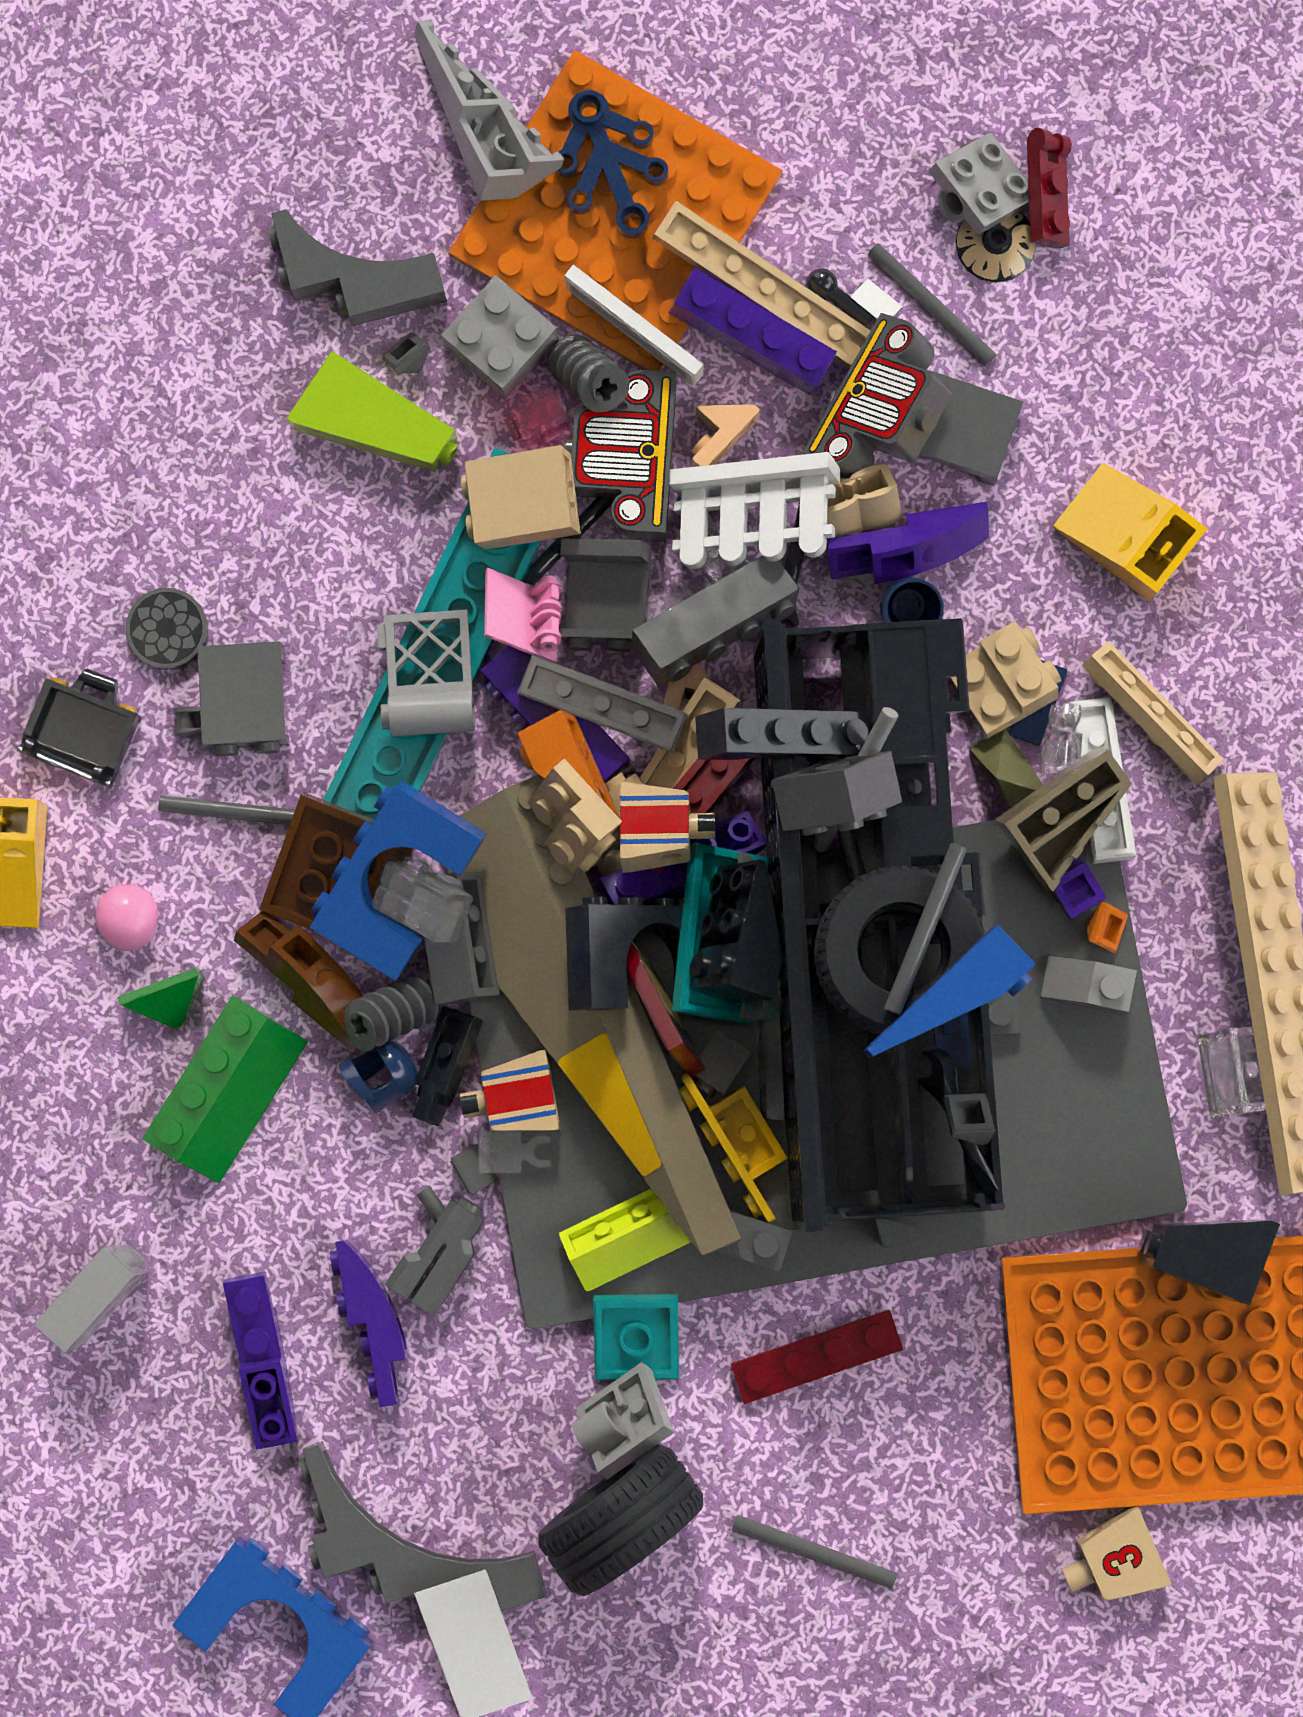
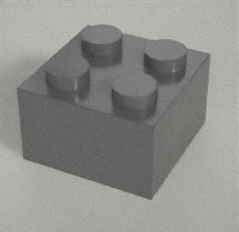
[772,751,902,836]

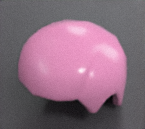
[95,884,159,952]

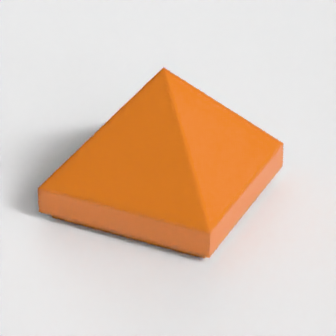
[1086,902,1128,953]

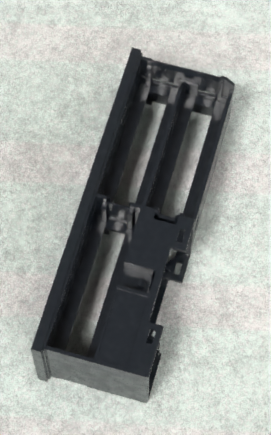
[753,618,1005,1232]

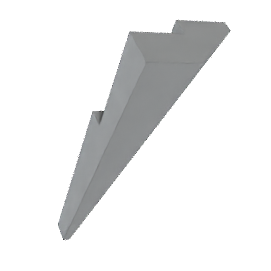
[414,21,564,201]

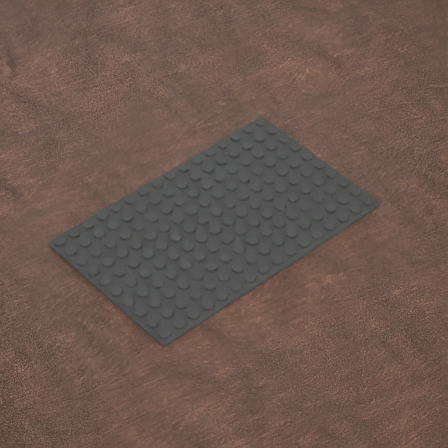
[469,820,1187,1329]

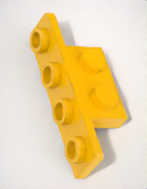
[678,1072,788,1223]

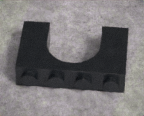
[565,897,683,1011]

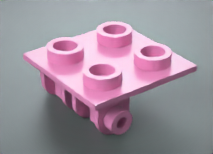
[484,568,561,663]

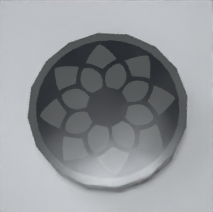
[126,588,208,670]

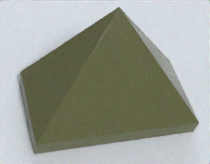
[969,729,1043,809]

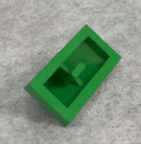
[117,968,205,1029]

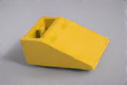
[1052,463,1208,602]
[0,797,48,928]

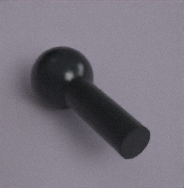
[805,268,874,327]

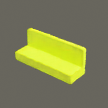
[558,1189,691,1291]

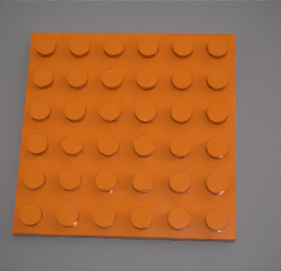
[448,49,783,371]

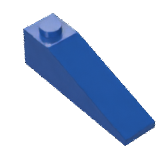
[863,925,1036,1058]

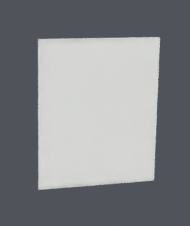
[850,279,902,319]

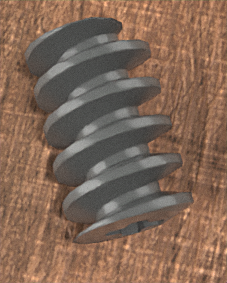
[549,334,630,412]
[344,976,439,1052]

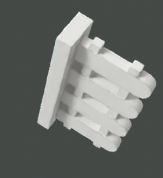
[669,452,840,570]

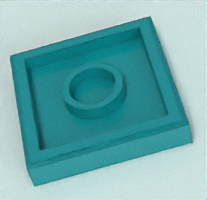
[593,1294,679,1381]

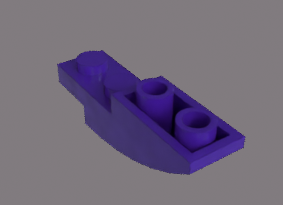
[827,501,989,584]
[597,810,767,905]
[330,1240,409,1408]
[223,1271,298,1450]

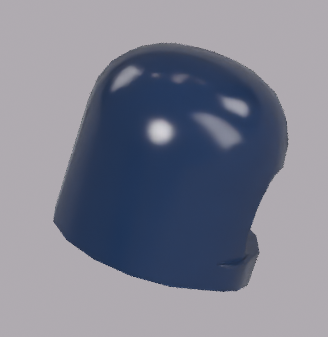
[880,577,944,623]
[339,1040,418,1114]

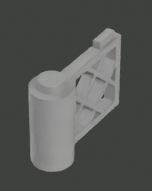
[377,609,475,737]

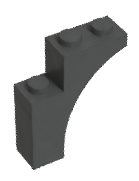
[268,209,447,326]

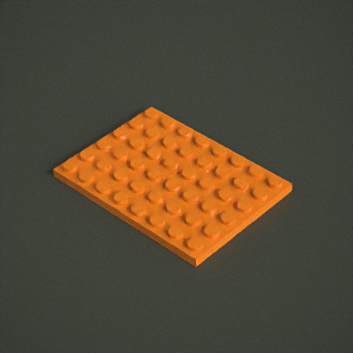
[1000,1235,1303,1514]

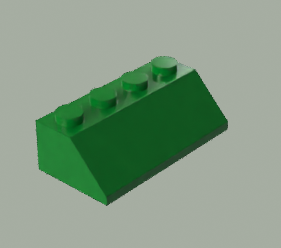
[142,995,309,1183]

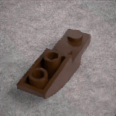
[233,911,363,1053]

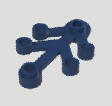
[555,90,668,239]

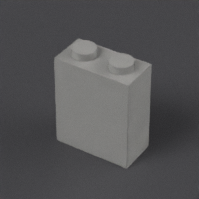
[34,1245,148,1353]

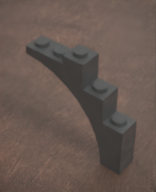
[299,1441,547,1612]

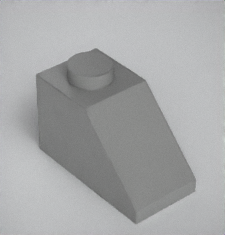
[1040,956,1137,1014]

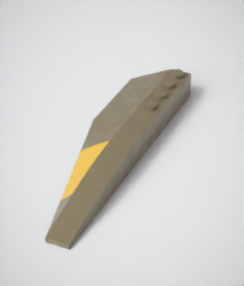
[447,774,742,1257]

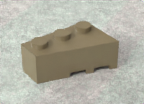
[995,746,1132,892]

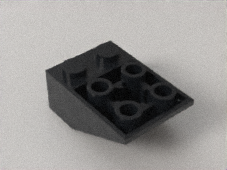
[689,859,783,1004]

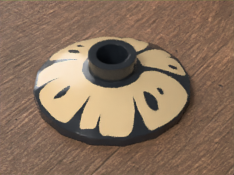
[955,211,1036,283]

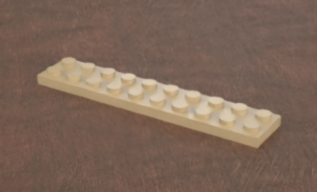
[1213,772,1303,1195]

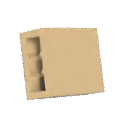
[461,445,581,550]

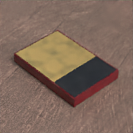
[627,942,705,1077]

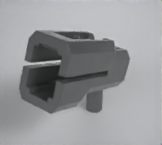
[385,1186,485,1316]

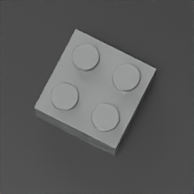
[441,275,559,399]

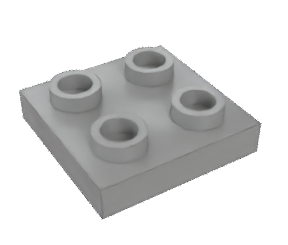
[928,132,1029,235]
[572,1362,674,1479]

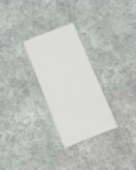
[414,1570,533,1717]

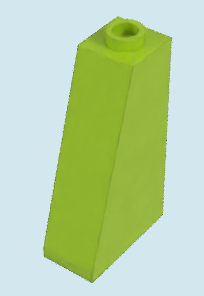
[286,351,459,472]

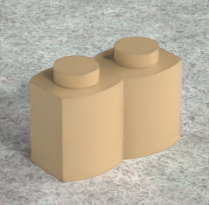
[827,465,902,537]

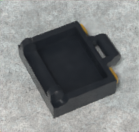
[17,668,141,789]

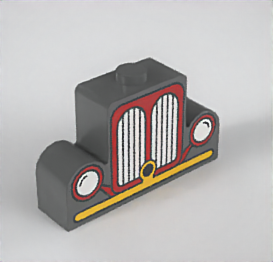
[802,313,952,478]
[564,370,677,542]

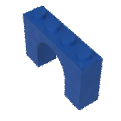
[309,781,488,981]
[172,1538,374,1717]

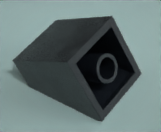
[1137,1219,1280,1305]

